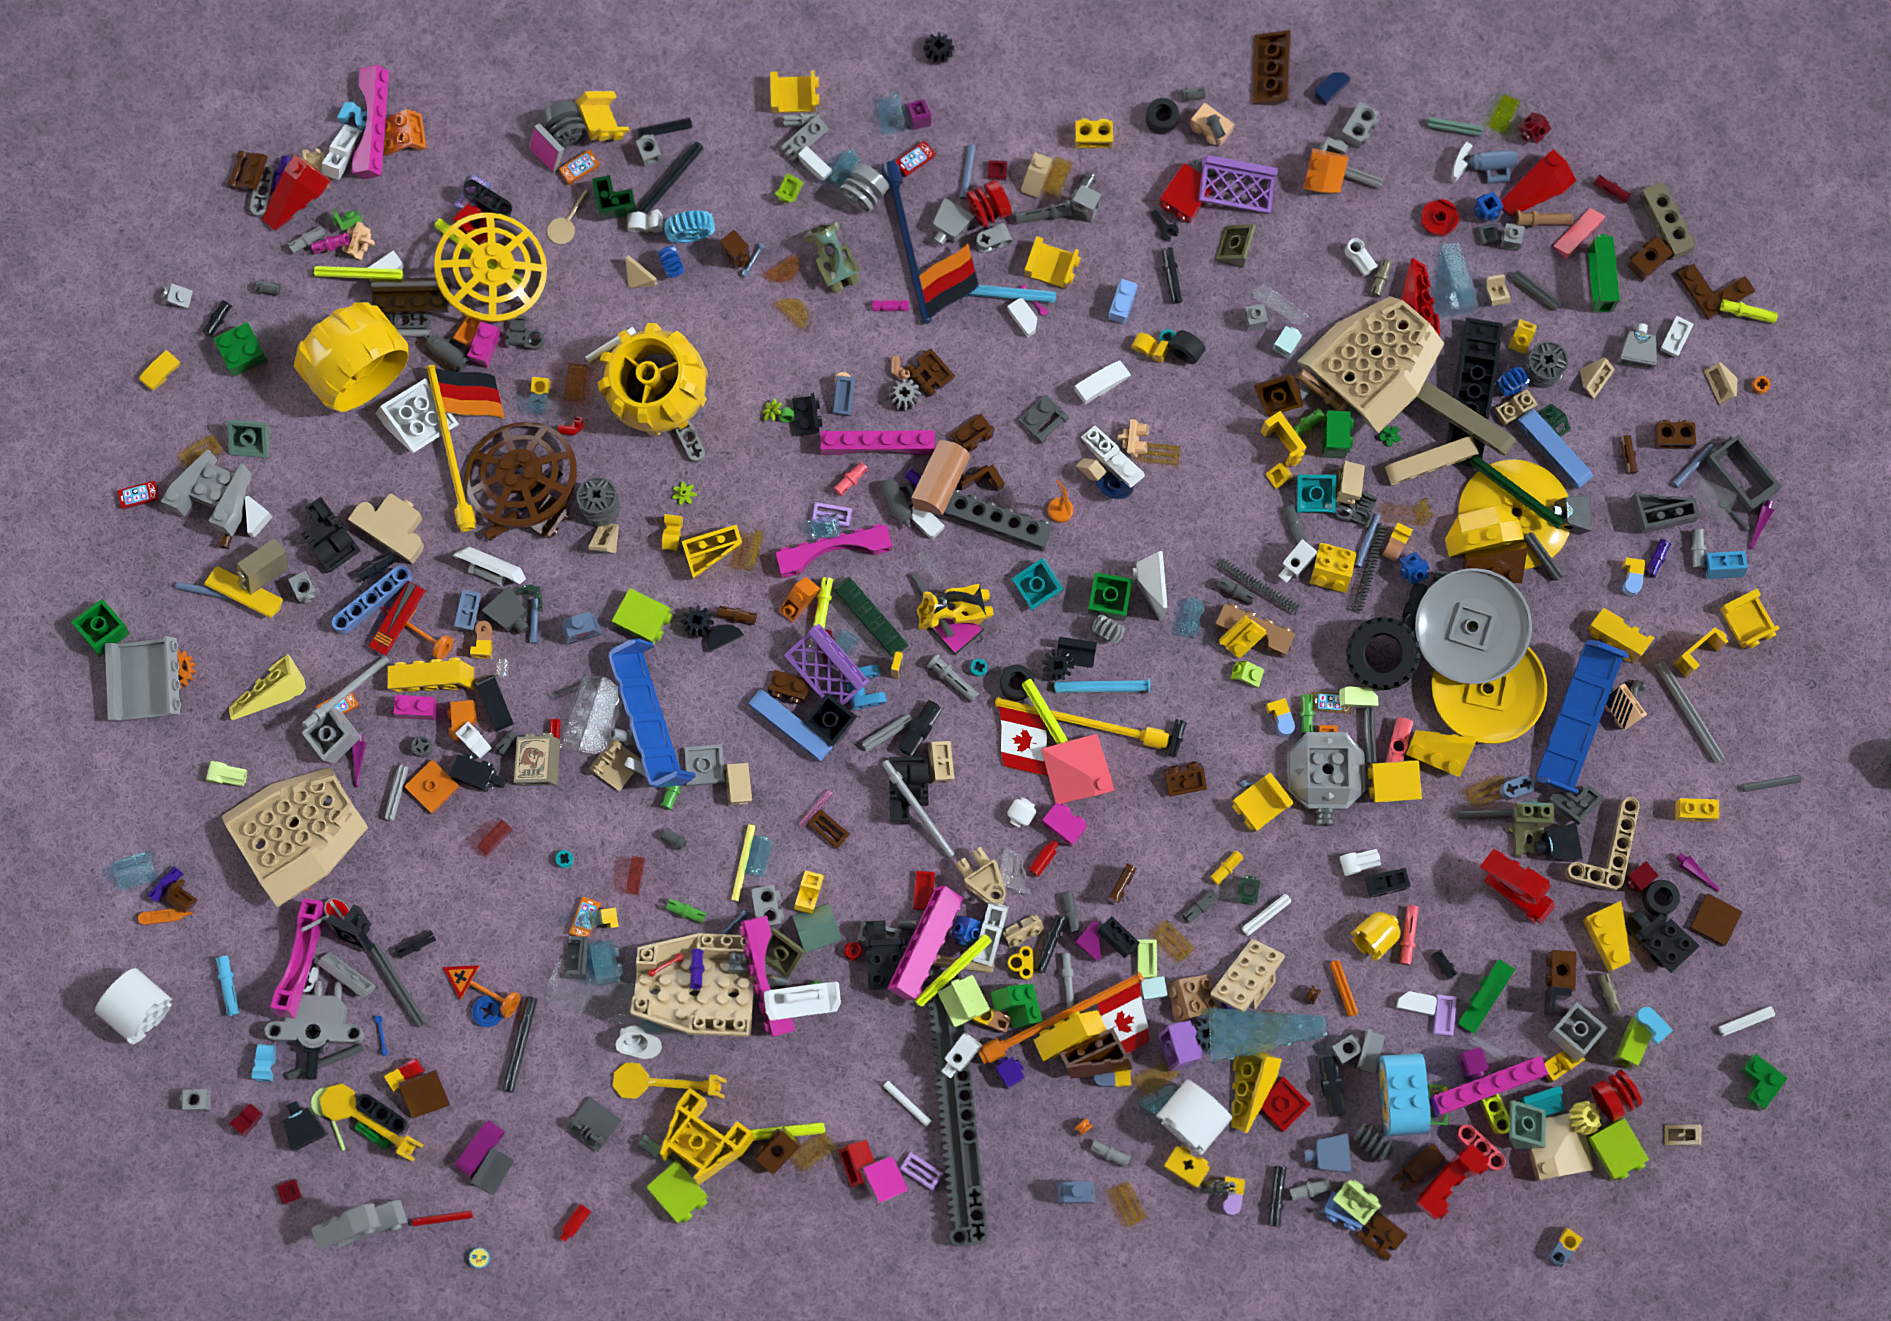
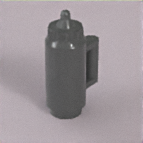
[424,332,471,372]
[880,478,915,528]

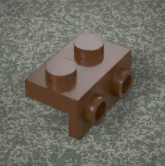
[530,494,570,538]

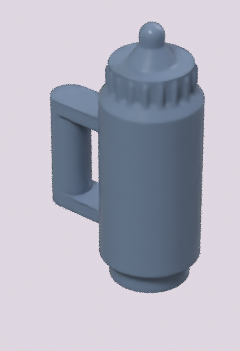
[1466,150,1518,183]

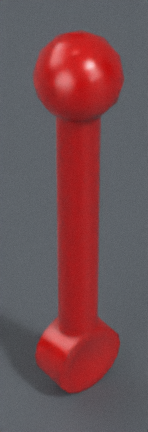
[648,953,683,977]

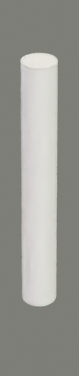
[585,327,636,363]
[883,1081,931,1127]

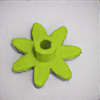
[761,399,782,421]
[672,481,697,505]

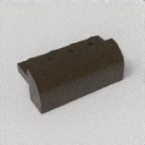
[371,277,451,314]

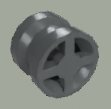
[411,736,432,758]
[1315,808,1335,826]

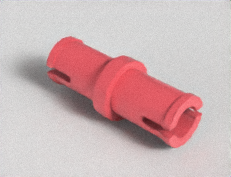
[833,462,868,497]

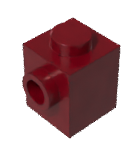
[1625,861,1659,893]

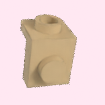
[1486,274,1510,306]

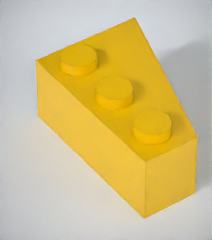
[682,524,742,580]
[1582,901,1631,972]

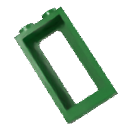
[1587,234,1620,313]

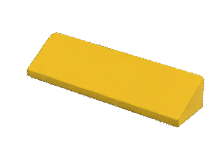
[204,566,283,618]

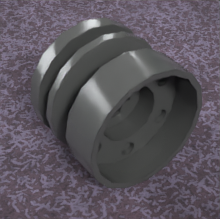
[539,100,587,148]
[1524,341,1568,388]
[577,477,620,526]

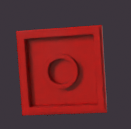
[1260,1076,1311,1132]

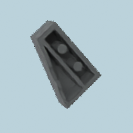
[1630,492,1700,534]

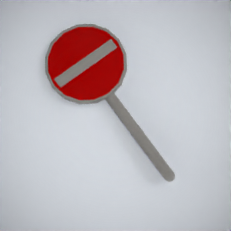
[301,898,350,932]

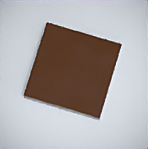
[1690,893,1743,947]
[399,1070,450,1119]

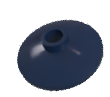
[1096,472,1133,499]

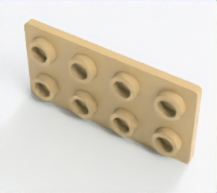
[1211,939,1285,1012]

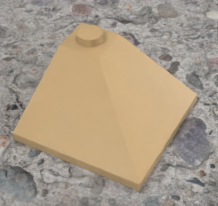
[1528,1113,1594,1181]

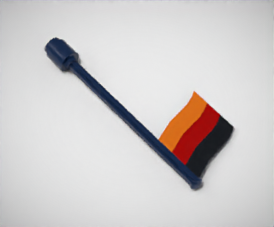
[881,161,979,324]

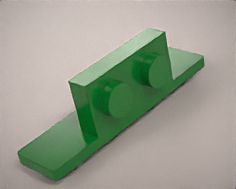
[1458,959,1515,1034]

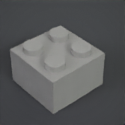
[302,708,361,763]
[1547,1002,1607,1062]

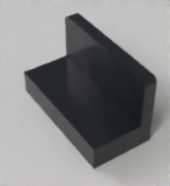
[1055,636,1097,668]
[1544,986,1572,1014]

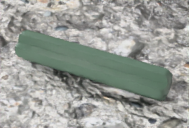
[1428,117,1483,137]

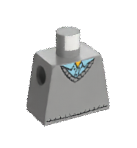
[1617,324,1657,370]

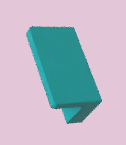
[1520,1086,1565,1116]

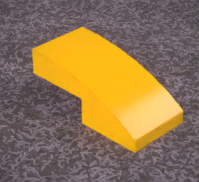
[139,350,180,391]
[794,870,824,914]
[1544,1050,1585,1083]

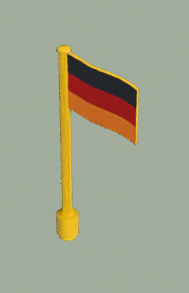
[425,365,505,532]

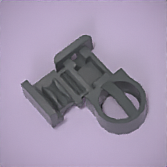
[505,316,545,350]
[1334,491,1378,530]

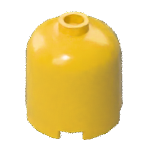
[1350,911,1401,961]

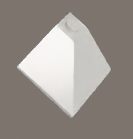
[376,378,459,453]
[1133,551,1167,621]

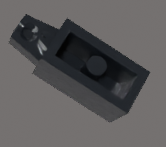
[449,753,507,792]

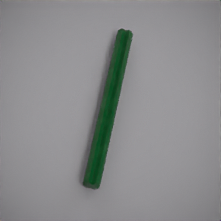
[1469,455,1564,529]

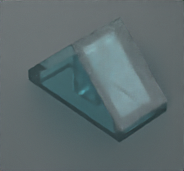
[808,513,842,539]

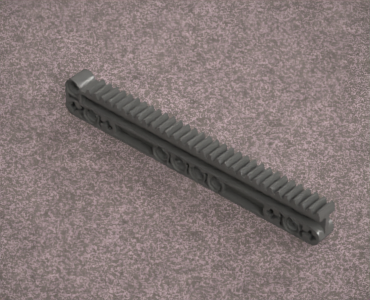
[926,970,988,1247]

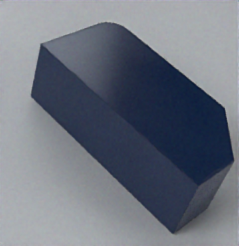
[1314,72,1351,106]

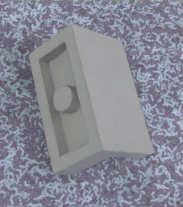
[1356,1029,1385,1074]

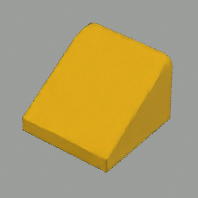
[1265,462,1294,489]

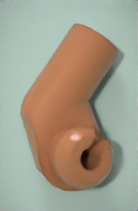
[891,356,910,381]

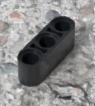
[463,180,512,221]
[476,674,514,732]
[356,1094,409,1135]

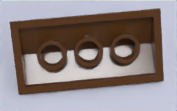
[1252,30,1291,106]

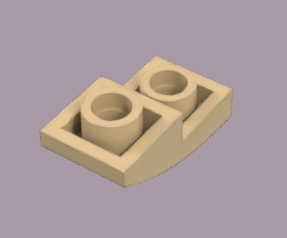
[1493,389,1538,426]

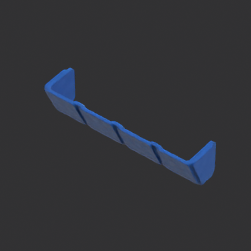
[608,639,696,788]
[1536,639,1629,794]

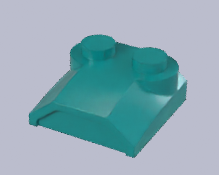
[1296,474,1336,513]
[1011,558,1064,611]

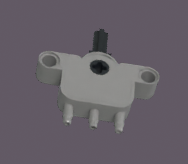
[265,981,365,1080]

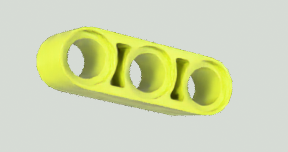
[1479,1094,1510,1135]

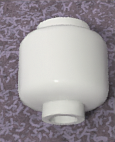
[1007,797,1036,827]

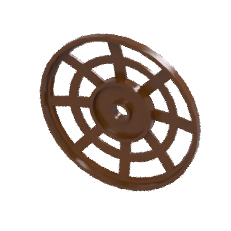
[465,422,577,528]

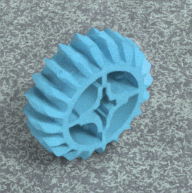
[664,210,715,244]

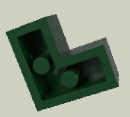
[592,175,637,221]

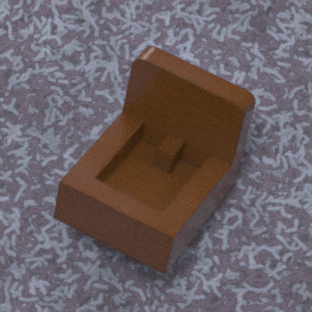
[166,879,198,913]

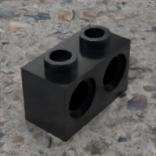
[1365,867,1411,898]

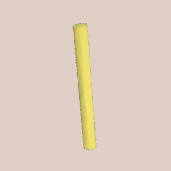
[731,825,755,902]

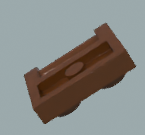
[227,150,268,191]
[1107,863,1137,905]

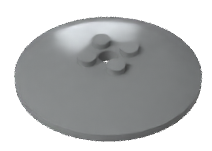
[1415,568,1532,684]

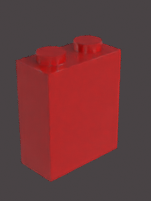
[1159,163,1215,224]

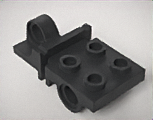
[301,496,361,573]
[889,756,929,825]
[1625,909,1699,973]
[865,920,907,990]

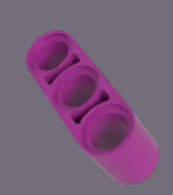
[454,1120,505,1178]

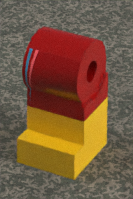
[384,1058,425,1093]

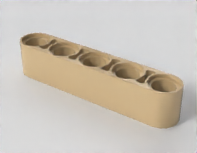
[1385,436,1479,485]

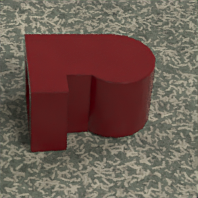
[229,1103,263,1136]

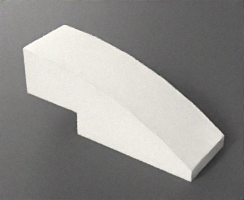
[322,124,362,180]
[1075,360,1131,405]
[973,902,1009,966]

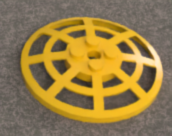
[434,213,547,323]

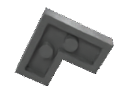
[1548,785,1604,825]

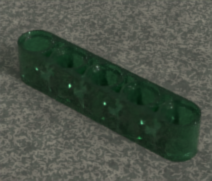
[833,576,908,658]

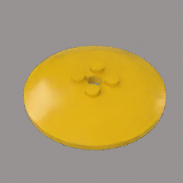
[1458,459,1570,570]
[1431,647,1547,744]

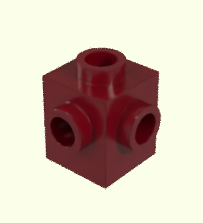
[1518,112,1552,144]

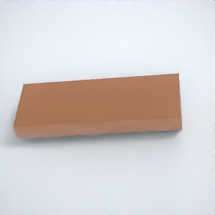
[911,439,971,515]

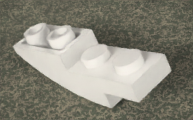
[1081,426,1145,488]

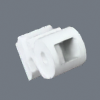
[627,209,663,233]
[455,722,491,759]

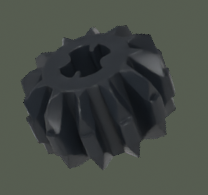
[923,32,955,64]
[681,605,714,639]
[1042,648,1074,681]

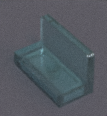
[877,91,905,135]
[113,851,158,891]

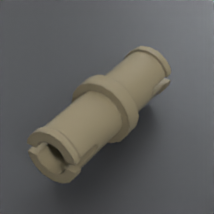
[1370,258,1393,297]
[1597,973,1622,1014]

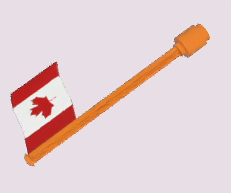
[978,972,1149,1064]

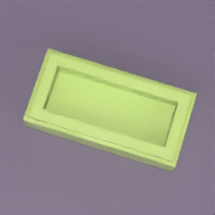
[1137,940,1157,979]

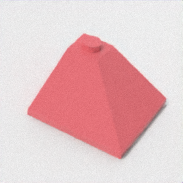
[1041,734,1114,804]

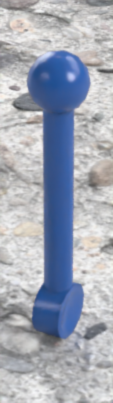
[375,1015,388,1056]

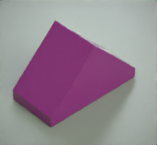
[907,99,931,130]
[1075,921,1101,962]

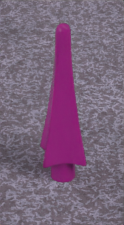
[1749,500,1774,549]
[352,734,367,787]
[1676,853,1720,892]

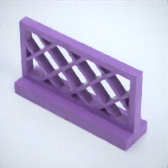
[1199,155,1278,214]
[784,624,870,705]

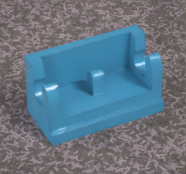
[1705,551,1748,579]

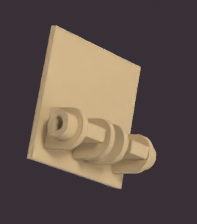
[589,740,642,792]

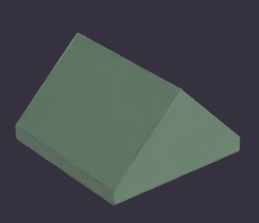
[227,420,271,458]
[792,904,842,953]
[1509,1100,1545,1149]

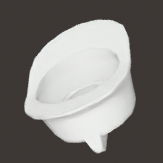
[616,1026,662,1059]

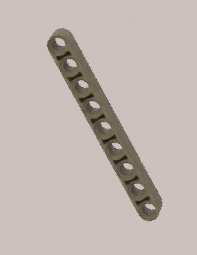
[1374,351,1516,456]

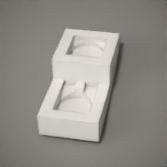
[1451,142,1472,184]

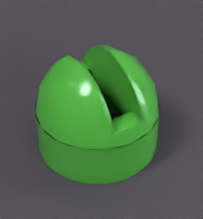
[779,407,794,423]

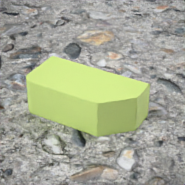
[1339,687,1378,707]

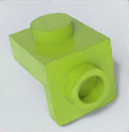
[775,173,804,204]
[1231,661,1264,688]

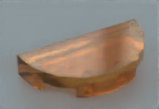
[765,254,800,283]

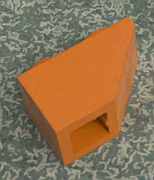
[778,577,821,623]
[447,700,477,743]

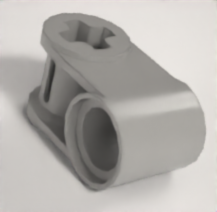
[976,223,1013,253]

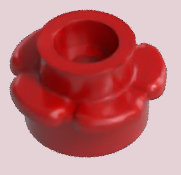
[843,942,863,961]

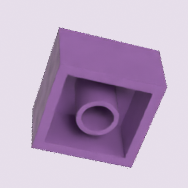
[1158,1021,1202,1072]

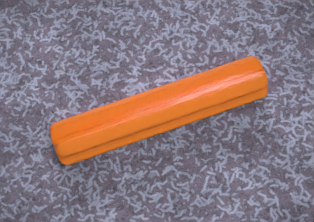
[1329,960,1358,1017]

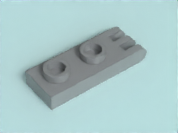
[780,115,829,162]

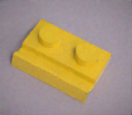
[1219,614,1266,658]

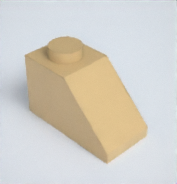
[1020,152,1052,199]

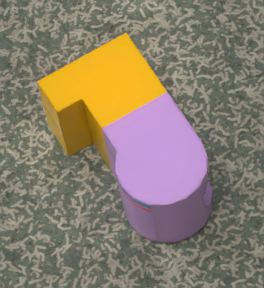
[1222,1176,1245,1216]

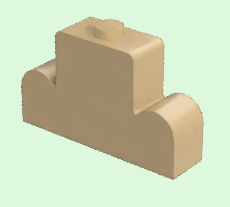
[348,494,424,565]

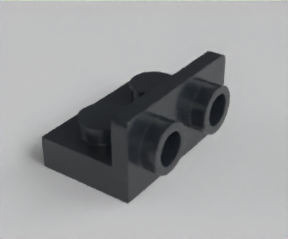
[792,393,823,436]
[1096,916,1140,959]

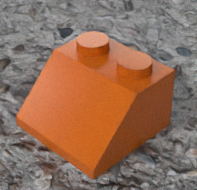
[1304,148,1349,193]

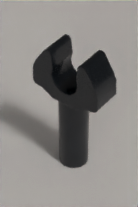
[1151,209,1179,242]

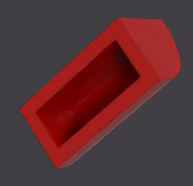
[838,1140,875,1188]

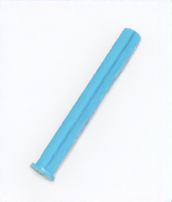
[969,285,1056,303]
[1054,678,1150,693]

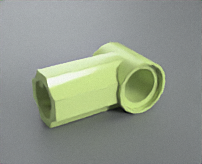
[206,761,247,787]

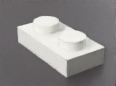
[1660,316,1693,358]

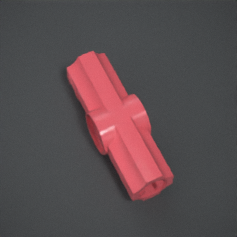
[1385,717,1413,763]

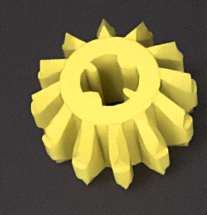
[1568,1101,1603,1135]

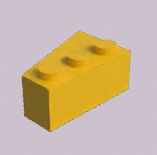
[1587,608,1655,664]
[1406,730,1477,777]
[1034,1010,1107,1061]

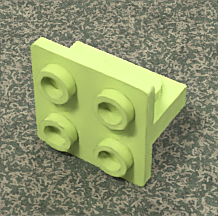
[938,975,990,1027]
[1332,1180,1381,1226]

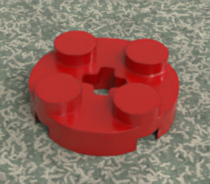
[1421,199,1459,237]

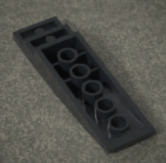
[1445,317,1503,467]

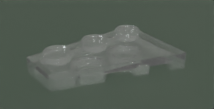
[1250,283,1309,325]

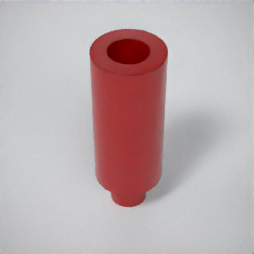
[1028,840,1059,877]
[559,1203,591,1242]

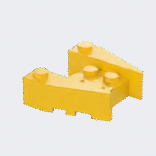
[660,1088,755,1185]

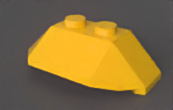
[1445,506,1524,558]

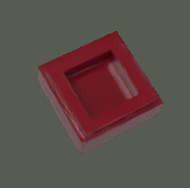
[988,160,1007,181]
[276,1179,302,1205]

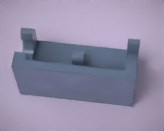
[453,589,481,633]

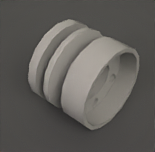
[839,163,889,213]

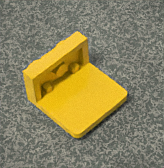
[1309,543,1356,593]

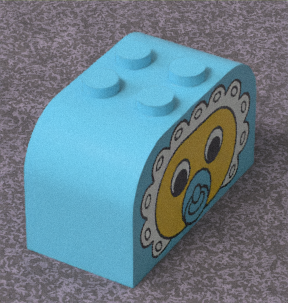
[1378,1053,1430,1137]

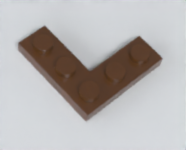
[1677,263,1756,320]

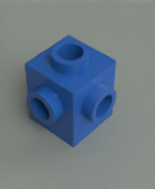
[1474,191,1503,223]
[1399,552,1429,585]
[951,915,983,947]

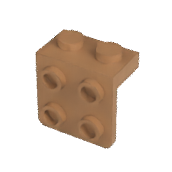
[1166,974,1219,1023]

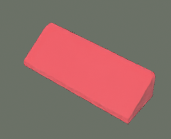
[1553,208,1606,259]

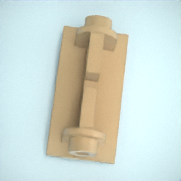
[1002,915,1044,948]

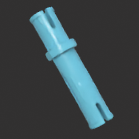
[216,956,239,1016]

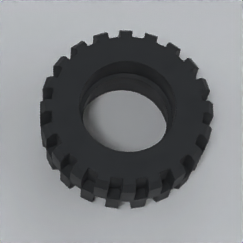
[1346,617,1421,690]

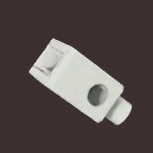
[1278,539,1317,583]
[942,1033,982,1078]

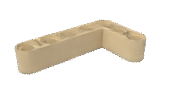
[1565,797,1640,891]

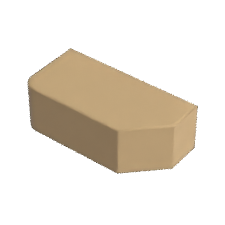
[1076,458,1106,481]

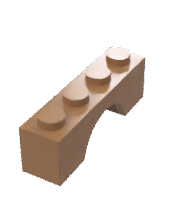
[1214,603,1295,658]

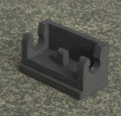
[564,936,589,980]

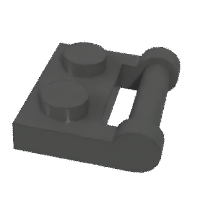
[1019,395,1070,444]

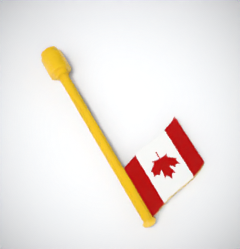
[995,697,1169,776]

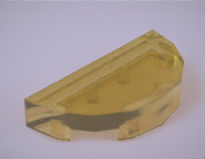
[776,298,809,329]

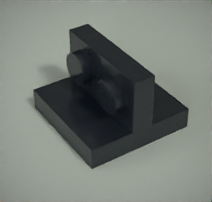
[326,904,374,953]

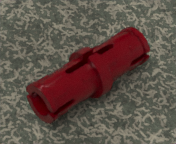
[1593,174,1631,204]

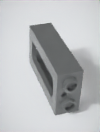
[1705,435,1782,514]

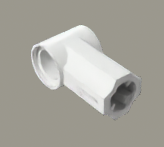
[1344,238,1378,276]
[1339,849,1381,876]

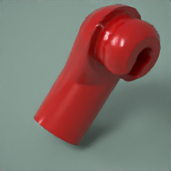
[558,417,585,436]

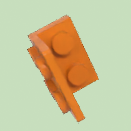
[383,109,427,156]

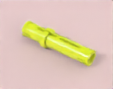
[1720,299,1778,324]
[813,577,833,629]

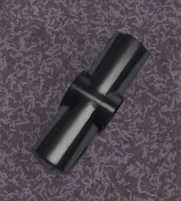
[1402,583,1429,636]
[898,699,942,757]
[1318,1056,1347,1118]

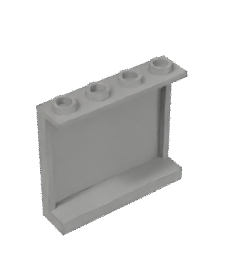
[105,636,181,722]

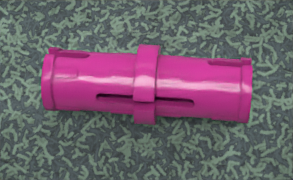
[311,233,350,254]

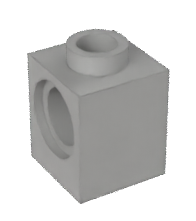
[636,135,662,167]
[1500,223,1525,251]
[1244,304,1268,331]
[288,571,318,603]
[1330,1034,1362,1065]
[179,1089,211,1111]

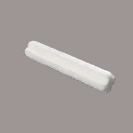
[1242,894,1291,936]
[1719,1007,1775,1036]

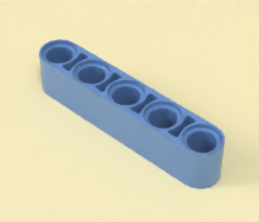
[1516,409,1593,489]
[332,566,412,634]
[748,689,833,762]

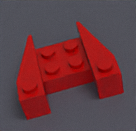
[1479,848,1555,925]
[1416,1144,1490,1221]

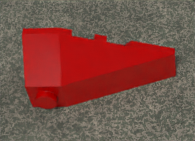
[1501,149,1576,217]
[262,155,331,230]
[1398,258,1440,336]

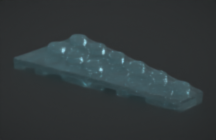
[1209,1008,1327,1064]

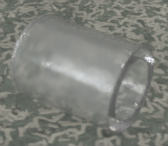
[495,659,510,679]

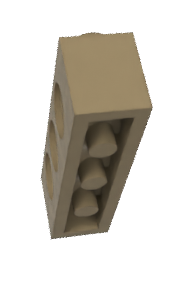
[1639,181,1695,261]

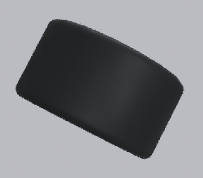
[1145,98,1179,134]
[1169,330,1205,364]
[1000,665,1034,701]
[1642,879,1680,916]

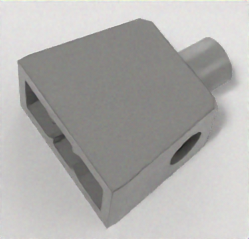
[933,198,975,246]

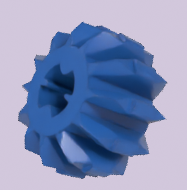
[658,245,685,279]
[1496,366,1530,397]

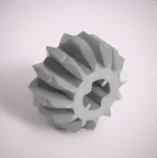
[889,378,921,411]
[1091,615,1125,643]

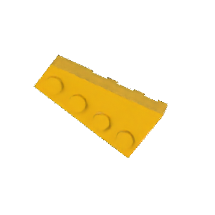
[388,657,474,692]

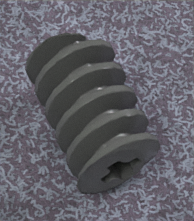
[1352,1120,1397,1163]

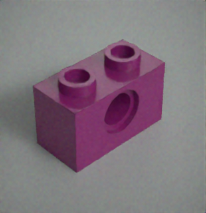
[1457,1047,1489,1081]

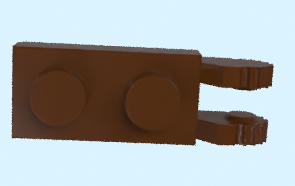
[1392,1143,1446,1192]

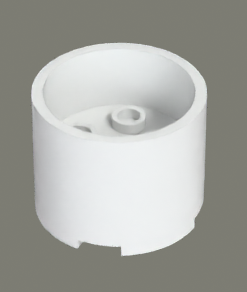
[95,968,172,1044]
[1156,1079,1232,1155]

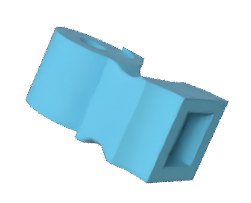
[337,101,367,131]
[252,1044,276,1082]

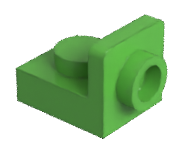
[331,209,362,231]

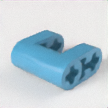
[845,665,887,710]

